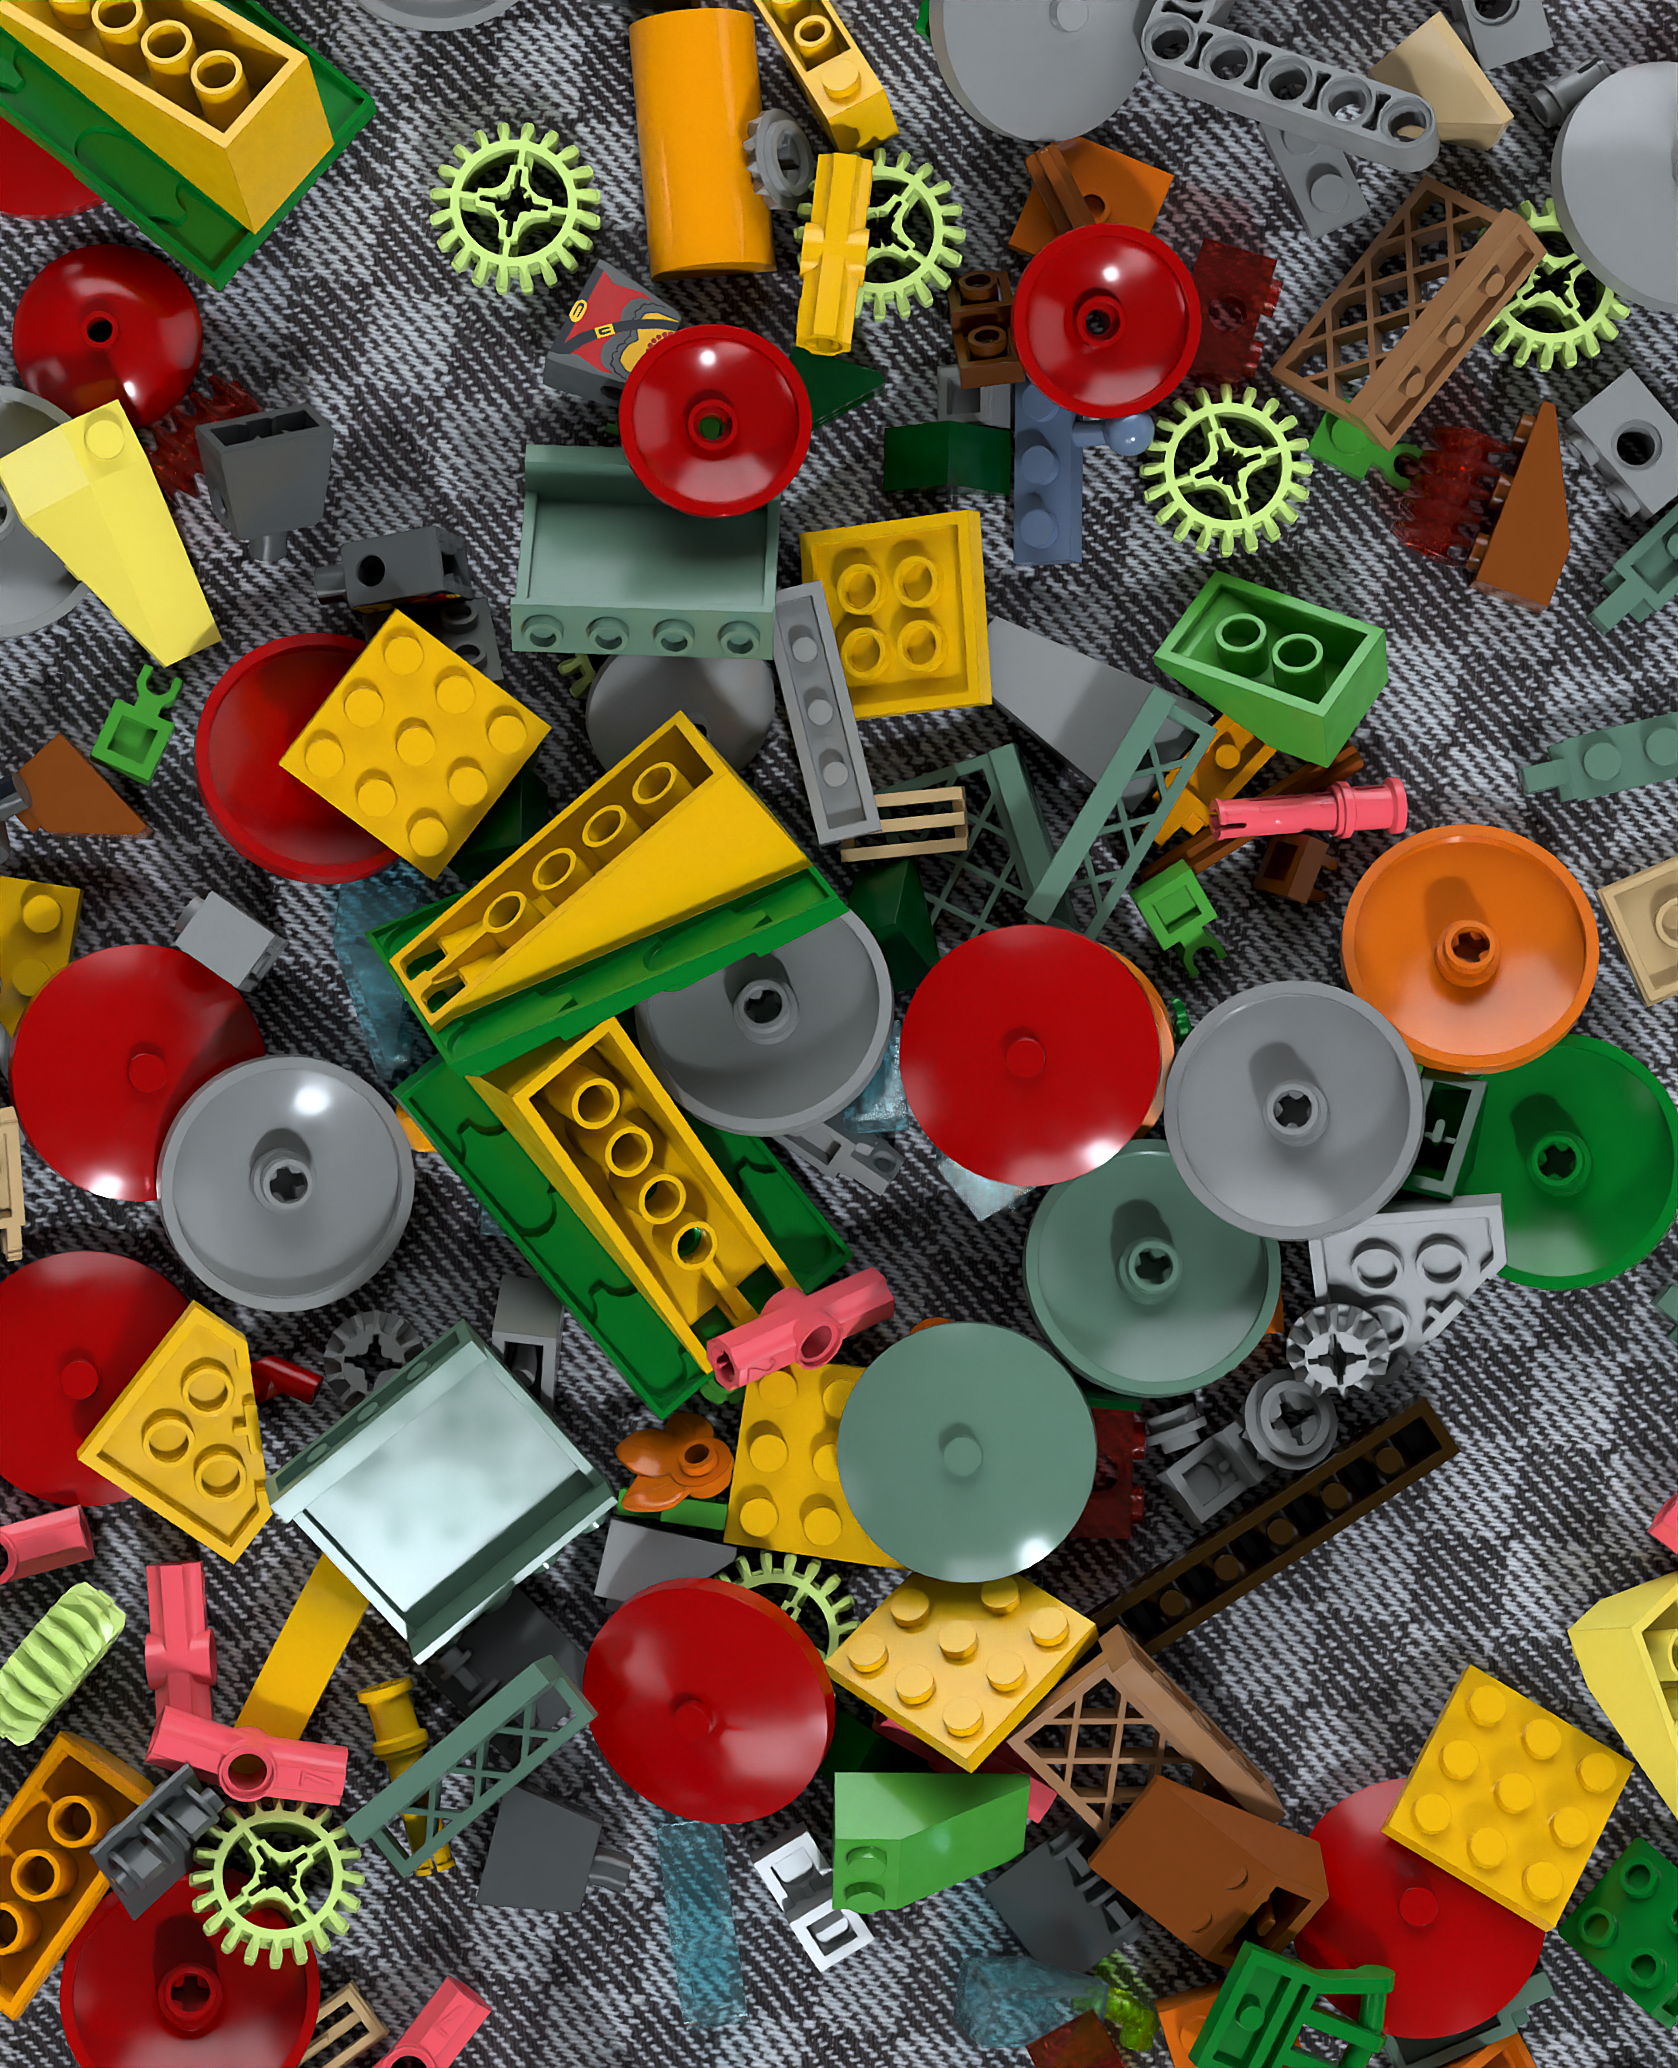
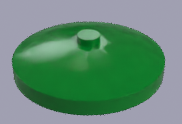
[1433,1033,1678,1291]

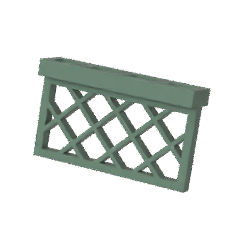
[873,743,1082,959]

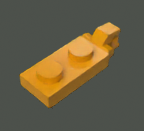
[1140,714,1277,851]

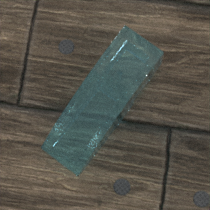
[656,1821,750,2031]

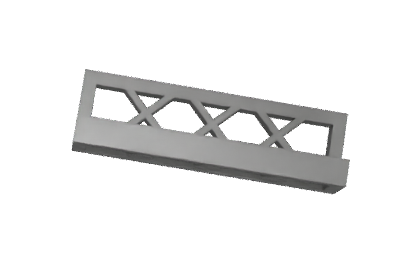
[773,580,883,849]

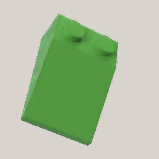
[1154,570,1388,768]
[831,1772,1030,1914]

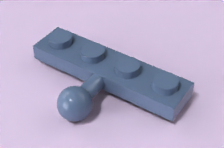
[1013,372,1155,566]

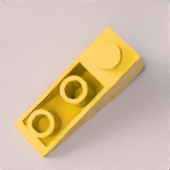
[752,0,900,155]

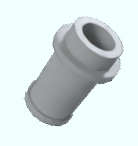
[1529,54,1612,128]

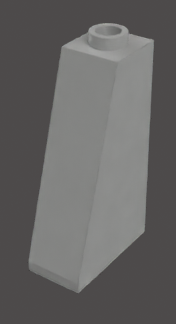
[987,616,1214,818]

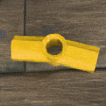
[796,153,873,356]

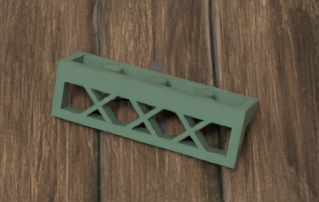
[1021,686,1218,941]
[342,1654,599,1878]

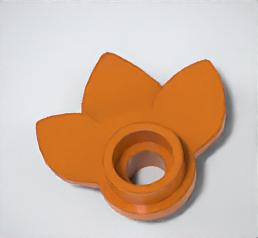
[615,1412,734,1512]

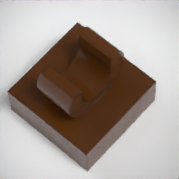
[1252,833,1338,904]

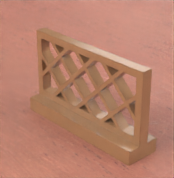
[1269,175,1548,452]
[1005,1624,1286,1839]

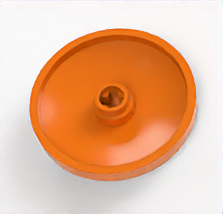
[1340,824,1599,1075]

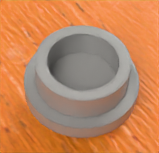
[1145,1402,1208,1454]

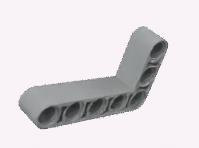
[1141,0,1440,173]

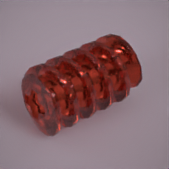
[141,374,265,509]
[1390,425,1511,567]

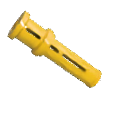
[356,1676,456,1876]

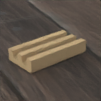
[840,786,970,863]
[297,1979,390,2068]

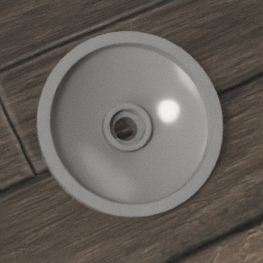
[585,655,775,773]

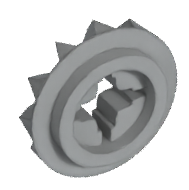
[743,108,814,213]
[1286,1303,1390,1401]
[323,1311,425,1408]
[1238,1369,1338,1472]

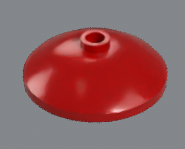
[1010,223,1202,419]
[12,244,204,431]
[618,324,812,518]

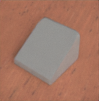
[937,364,1015,430]

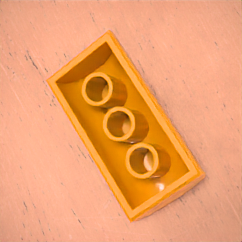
[628,8,777,282]
[0,1731,155,2021]

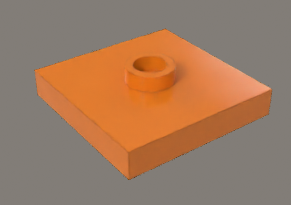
[1008,136,1174,258]

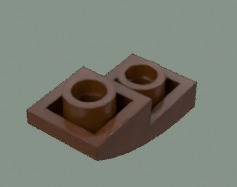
[946,270,1025,390]

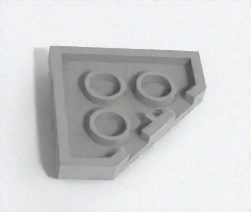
[1308,1193,1508,1385]

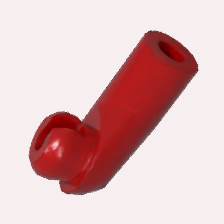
[250,1355,324,1406]

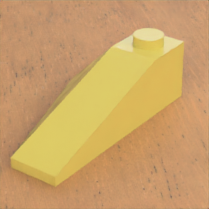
[0,399,222,668]
[1567,1570,1678,1820]

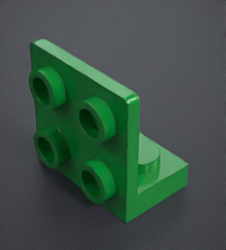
[1558,1837,1678,2030]

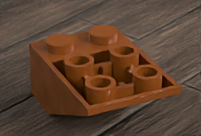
[1087,1774,1329,1969]

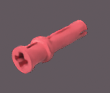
[1209,777,1408,841]

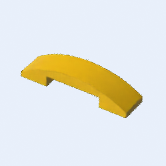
[230,1552,370,1806]

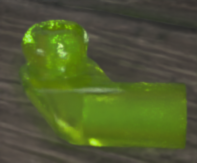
[1071,1978,1160,2052]

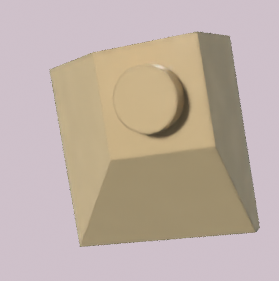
[1366,11,1514,151]

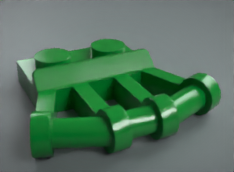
[1188,1940,1395,2068]

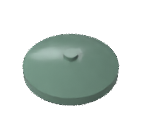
[1022,1139,1282,1398]
[837,1321,1098,1583]

